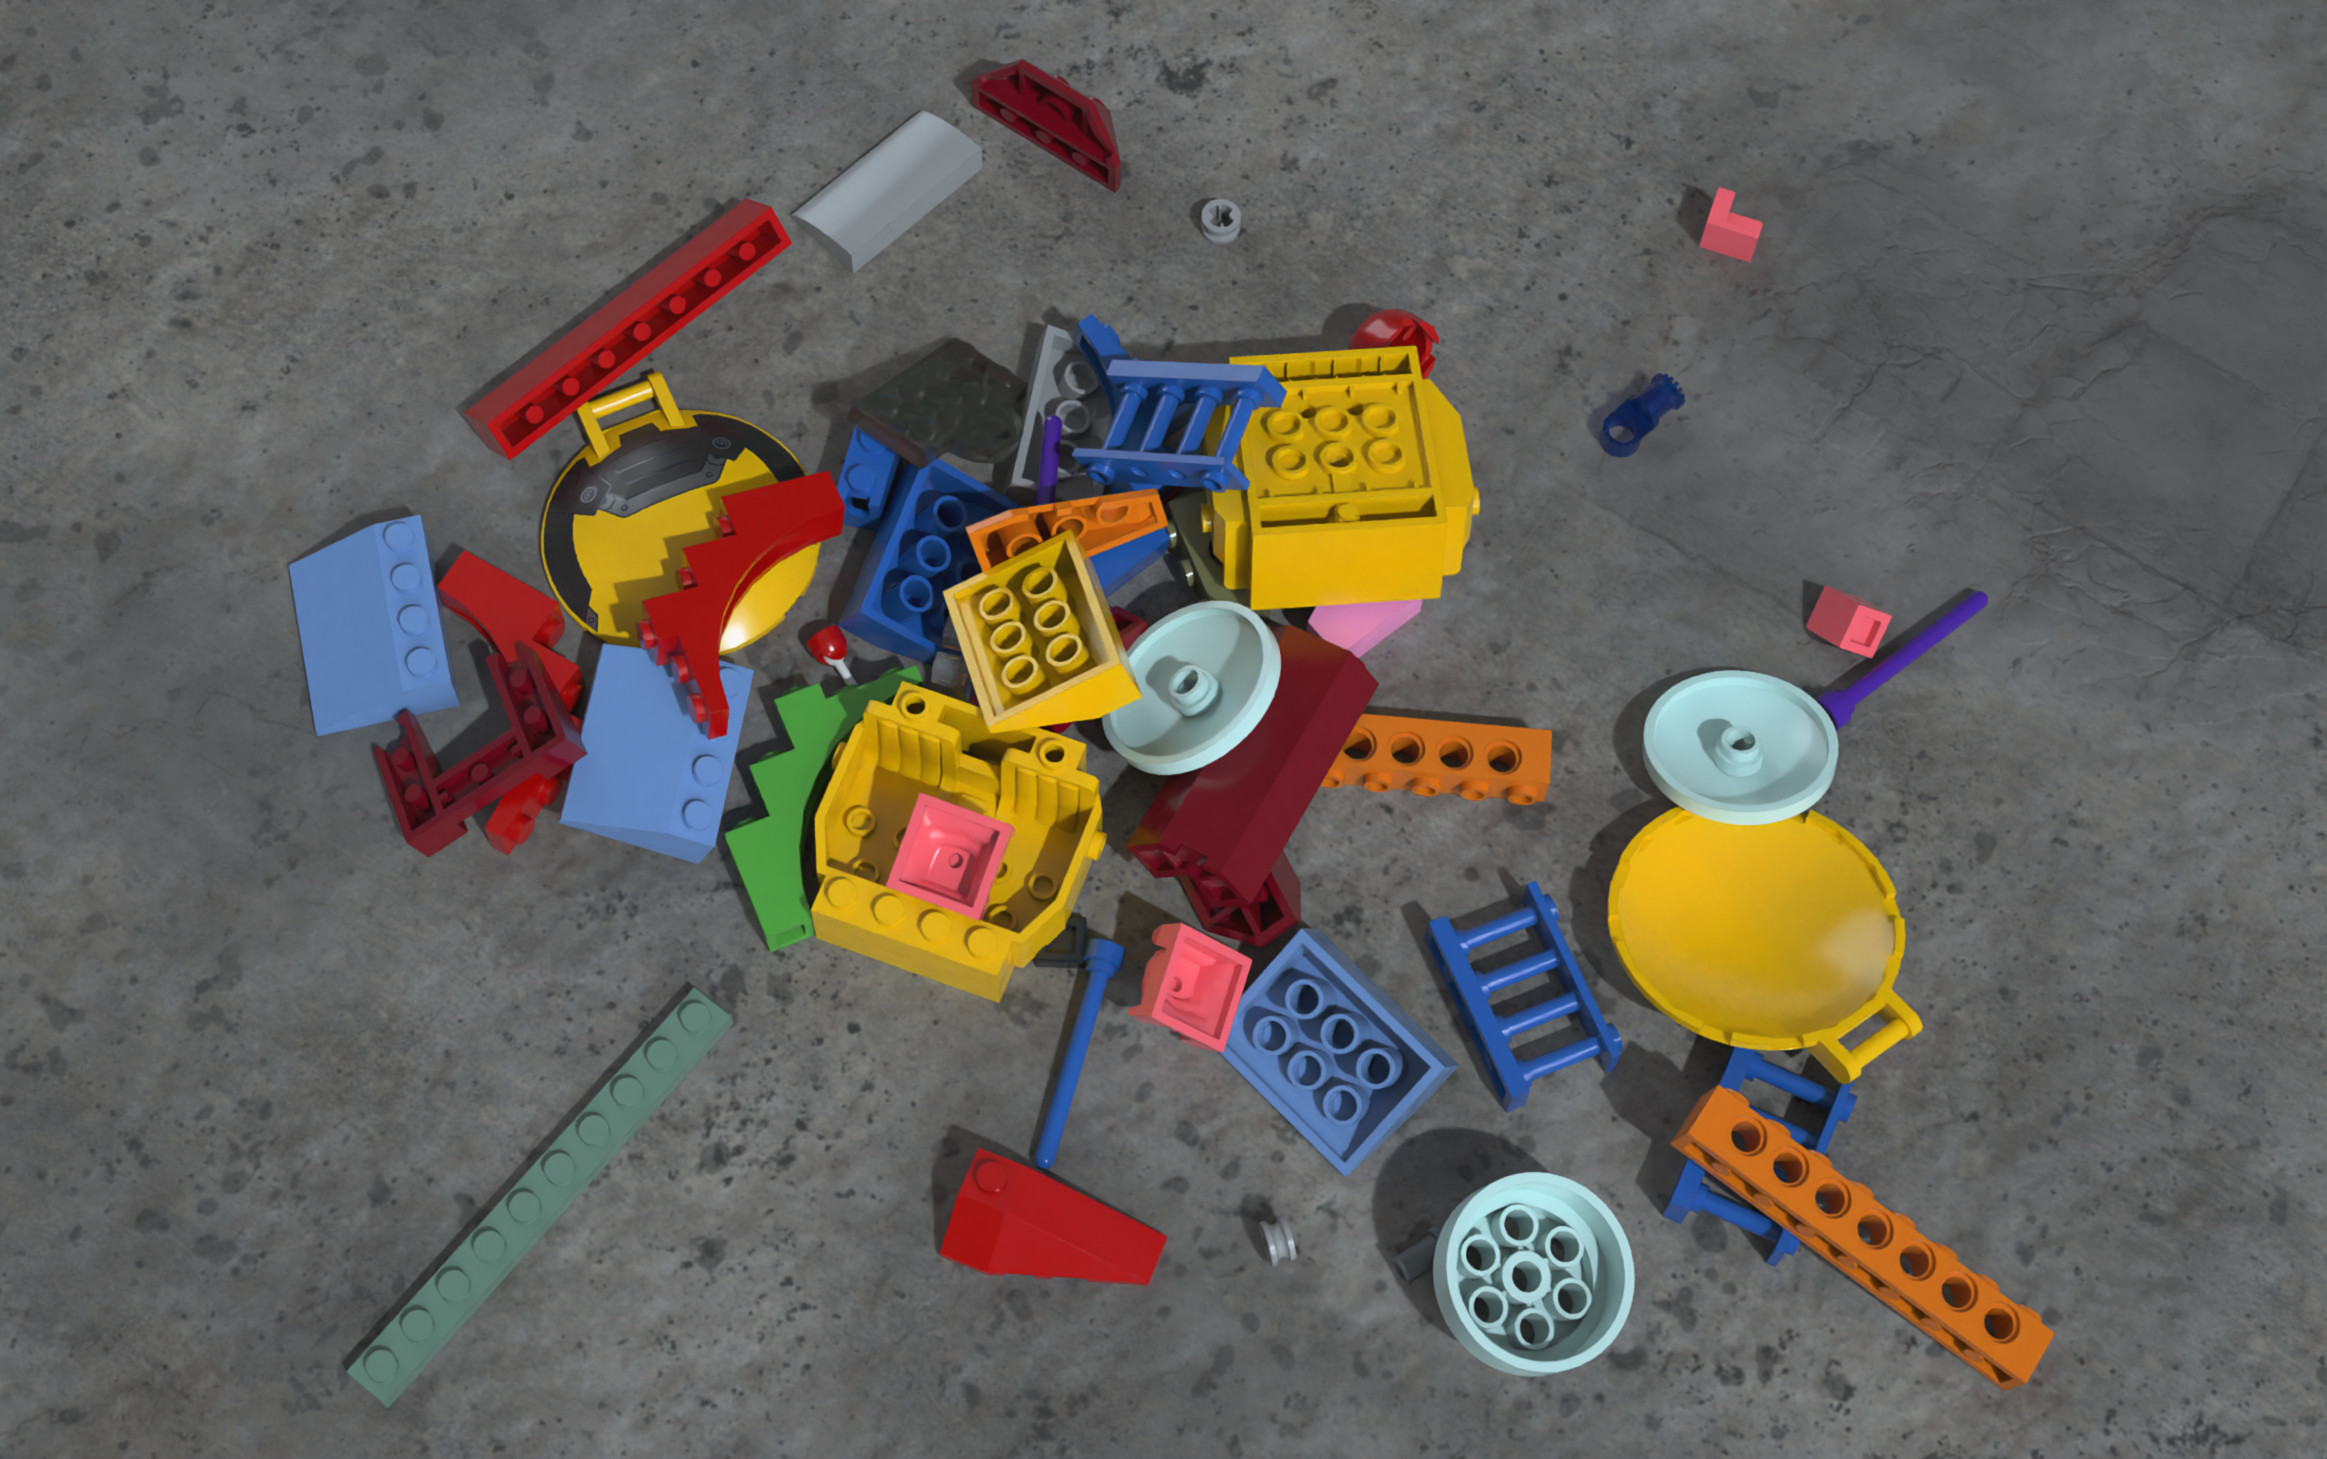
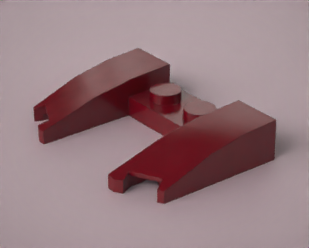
[374,647,587,857]

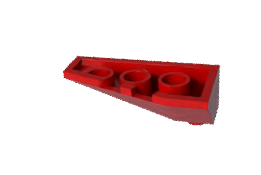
[940,1147,1168,1286]

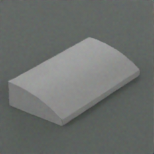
[792,110,983,274]
[1003,325,1134,506]

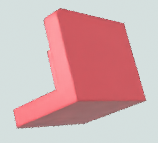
[1699,187,1763,262]
[1807,585,1892,659]

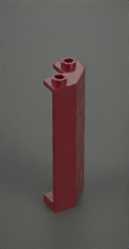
[1125,625,1379,907]

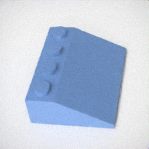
[289,514,461,736]
[558,644,754,864]
[1219,928,1459,1177]

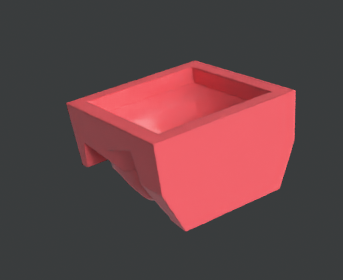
[886,792,1016,920]
[1127,923,1252,1053]

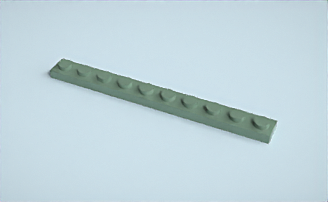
[346,987,734,1409]

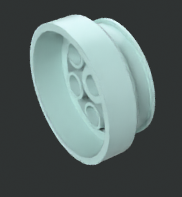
[1433,1172,1635,1377]

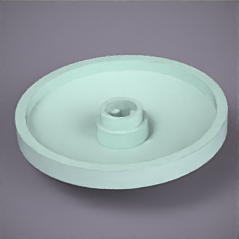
[1102,601,1281,775]
[1642,670,1839,825]

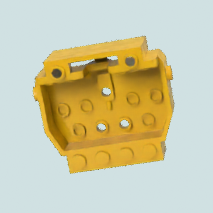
[1200,346,1480,610]
[811,681,1107,1003]

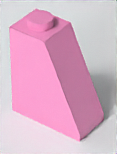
[1306,599,1423,658]

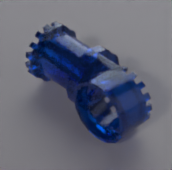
[1599,373,1685,458]

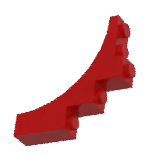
[635,470,845,740]
[437,550,586,856]

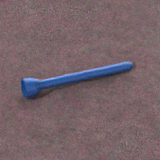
[1034,938,1126,1170]

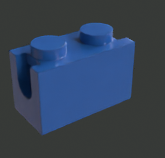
[837,417,906,532]

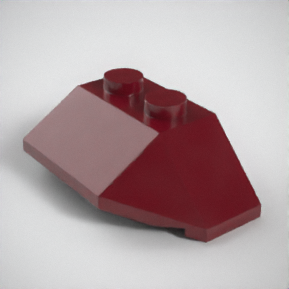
[971,59,1121,193]
[1178,850,1301,947]

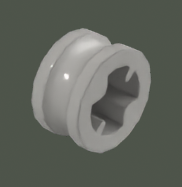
[1201,199,1241,245]
[1258,1215,1297,1267]

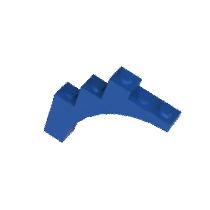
[1074,313,1195,599]

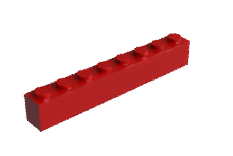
[464,198,792,460]

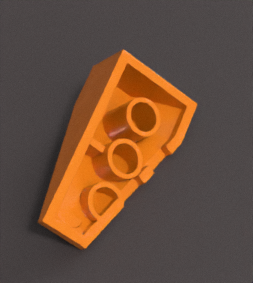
[965,488,1169,572]

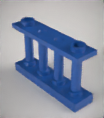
[1072,359,1287,493]
[1424,881,1623,1113]
[1662,1046,1858,1267]

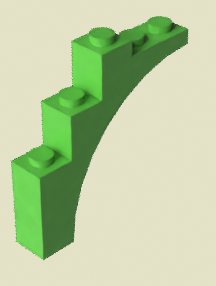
[724,665,924,952]

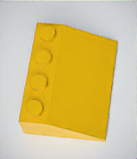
[943,529,1142,733]

